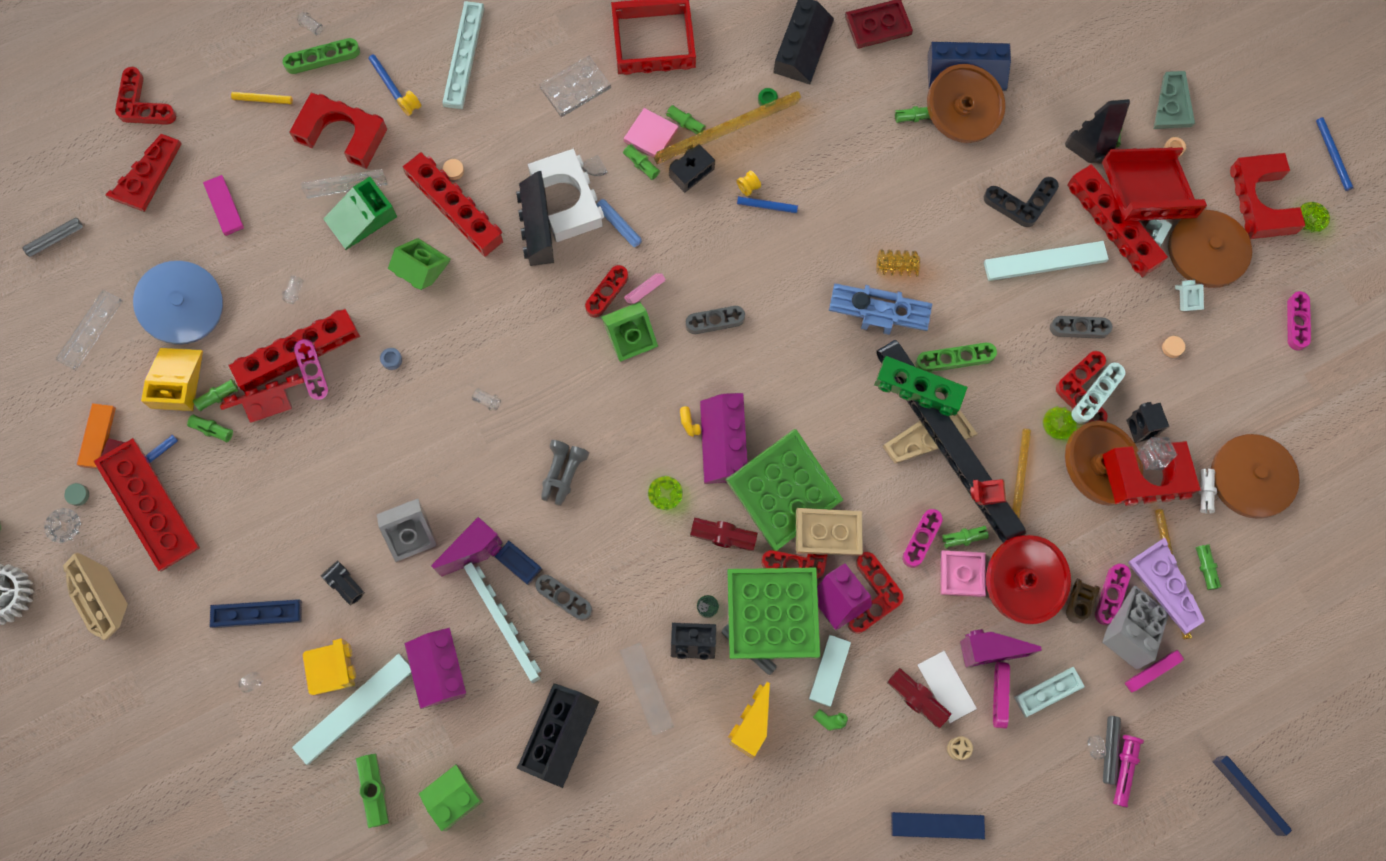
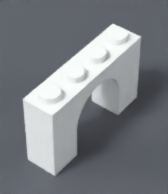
[528,149,604,242]

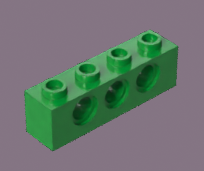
[874,356,968,416]

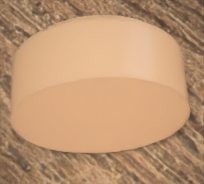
[1164,137,1186,157]
[443,159,464,180]
[1162,336,1185,358]

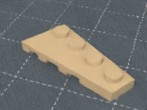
[883,410,977,464]

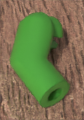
[813,709,848,731]

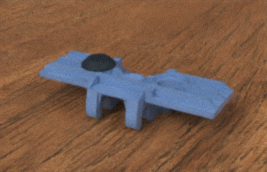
[829,283,933,335]

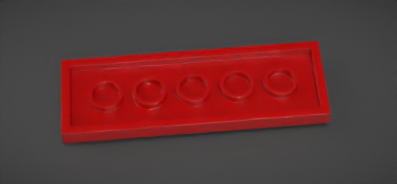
[94,438,200,572]

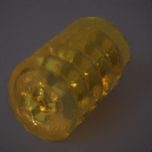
[876,249,920,277]

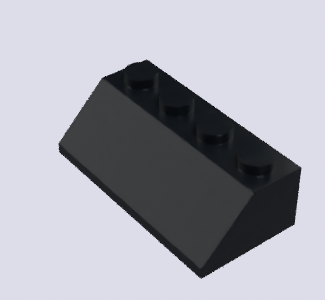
[773,0,834,85]
[516,171,554,266]
[517,683,600,788]

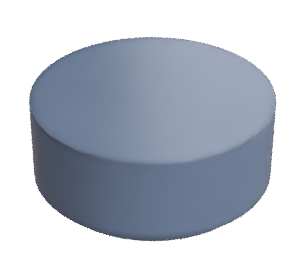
[380,348,402,370]

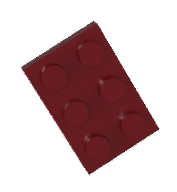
[845,0,913,49]

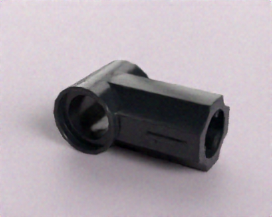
[320,560,365,606]

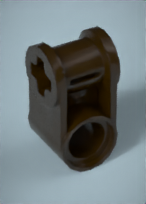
[1066,578,1100,624]

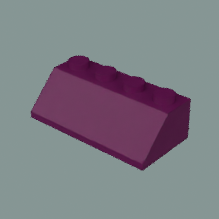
[700,393,747,484]

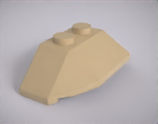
[63,553,128,640]

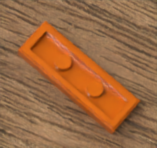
[77,403,116,469]

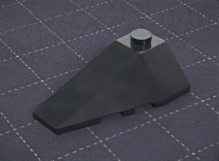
[1065,99,1130,164]

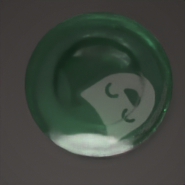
[697,595,719,618]

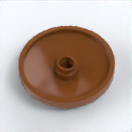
[927,64,1005,143]
[1168,210,1252,288]
[1065,421,1144,506]
[1211,434,1300,519]

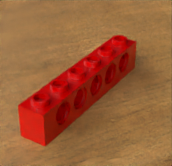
[402,152,503,257]
[1067,164,1168,278]
[228,309,361,392]

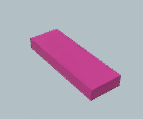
[203,175,244,236]

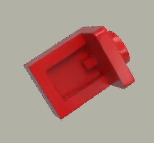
[971,479,1006,505]

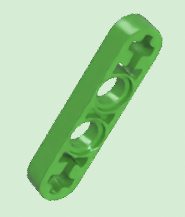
[282,38,360,74]
[915,343,997,372]

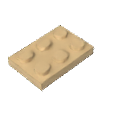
[796,508,863,556]

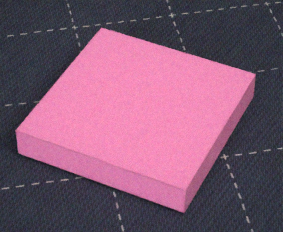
[624,108,678,160]
[941,550,986,597]

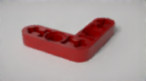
[115,67,177,125]
[1056,351,1108,423]
[761,550,828,580]
[848,552,904,634]

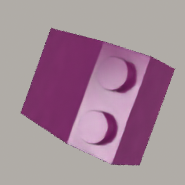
[431,517,503,577]
[960,629,1042,668]

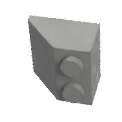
[377,499,437,562]

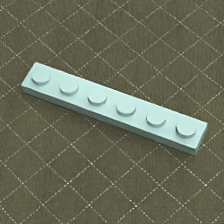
[464,563,541,683]

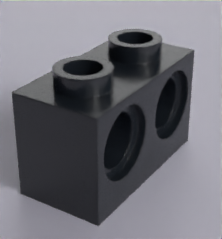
[1126,402,1170,443]

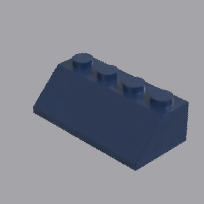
[927,41,1011,91]

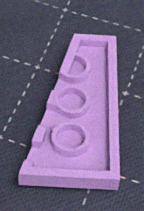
[1128,538,1205,635]

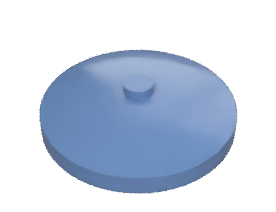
[133,261,223,345]

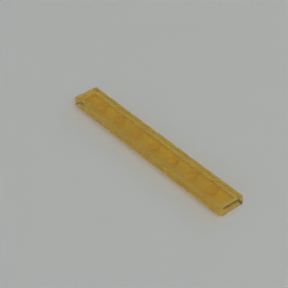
[654,91,801,165]

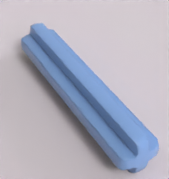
[596,199,642,247]

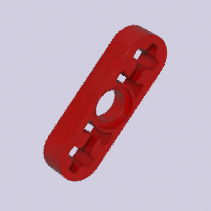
[585,265,628,318]

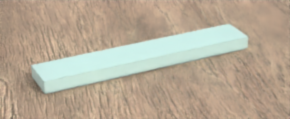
[442,1,485,109]
[984,241,1109,281]
[292,654,411,765]

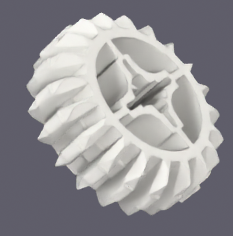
[0,564,34,625]

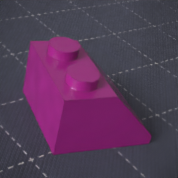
[817,563,872,631]

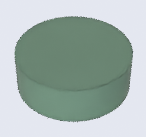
[64,483,89,506]

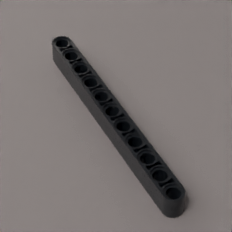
[876,340,1026,543]

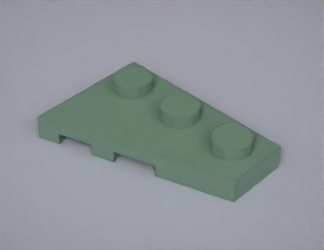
[1153,71,1195,129]

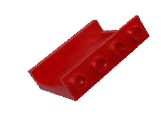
[1102,147,1207,221]

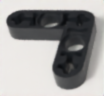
[983,177,1059,227]

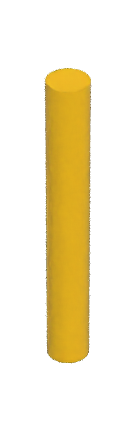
[231,92,293,104]

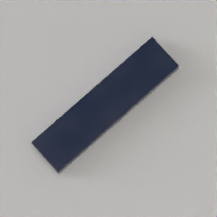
[210,599,302,628]
[1212,756,1292,836]
[891,812,985,839]

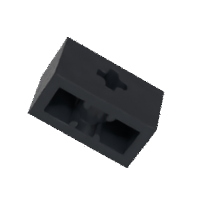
[669,144,715,193]

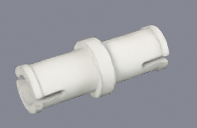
[1199,469,1217,514]

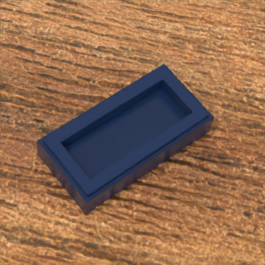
[494,540,542,585]

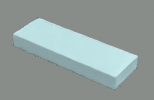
[809,635,851,707]
[1014,667,1085,718]

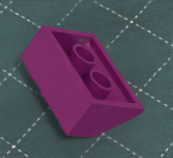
[404,627,466,709]

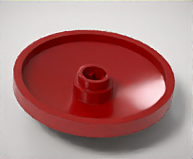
[986,535,1071,624]

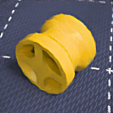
[396,90,422,116]
[736,171,761,196]

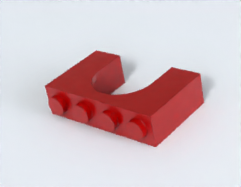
[289,92,387,169]
[1230,153,1306,239]
[1102,441,1201,506]

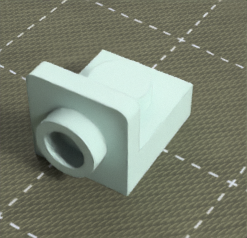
[1146,219,1172,246]
[1175,280,1204,311]

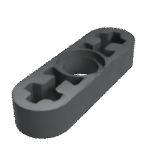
[686,306,745,334]
[1050,316,1113,339]
[535,575,592,621]

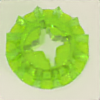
[1301,202,1330,233]
[1043,406,1077,440]
[648,476,683,511]

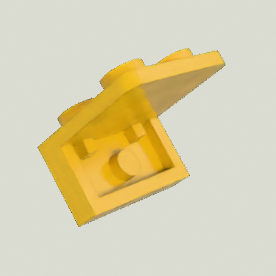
[303,638,356,696]

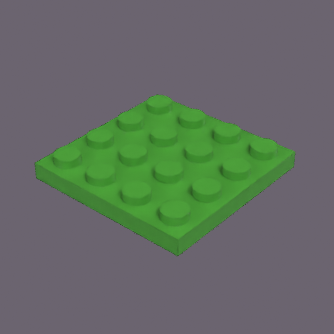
[726,429,843,551]
[727,568,820,659]

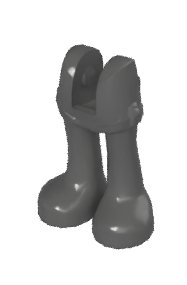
[541,440,589,506]

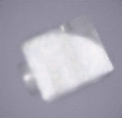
[1137,437,1177,470]

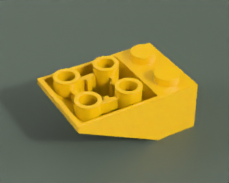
[141,348,203,411]
[728,682,770,759]

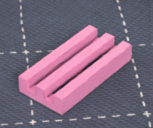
[624,273,666,304]

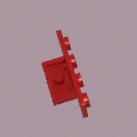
[220,374,305,423]

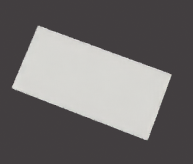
[918,651,977,723]

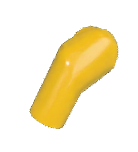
[680,406,701,437]

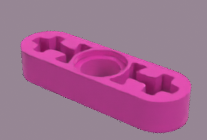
[1287,291,1311,351]
[294,339,328,400]
[902,509,943,568]
[1095,564,1131,625]
[1125,650,1184,693]
[993,662,1010,729]

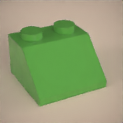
[388,238,451,290]
[602,302,658,362]
[419,764,483,831]

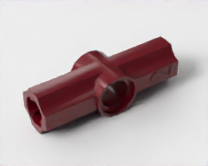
[690,517,758,552]
[887,668,952,729]

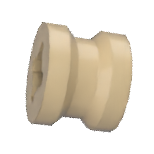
[947,736,973,760]

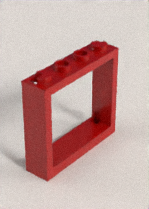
[611,0,696,75]

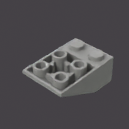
[1102,585,1169,670]

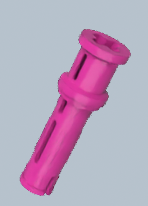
[1113,735,1144,808]

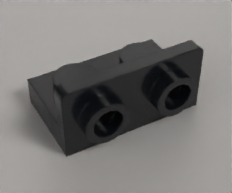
[671,622,716,660]

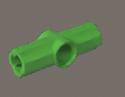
[356,754,389,828]

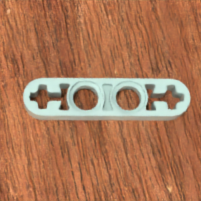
[1072,362,1125,424]

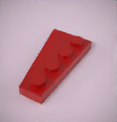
[105,134,182,212]

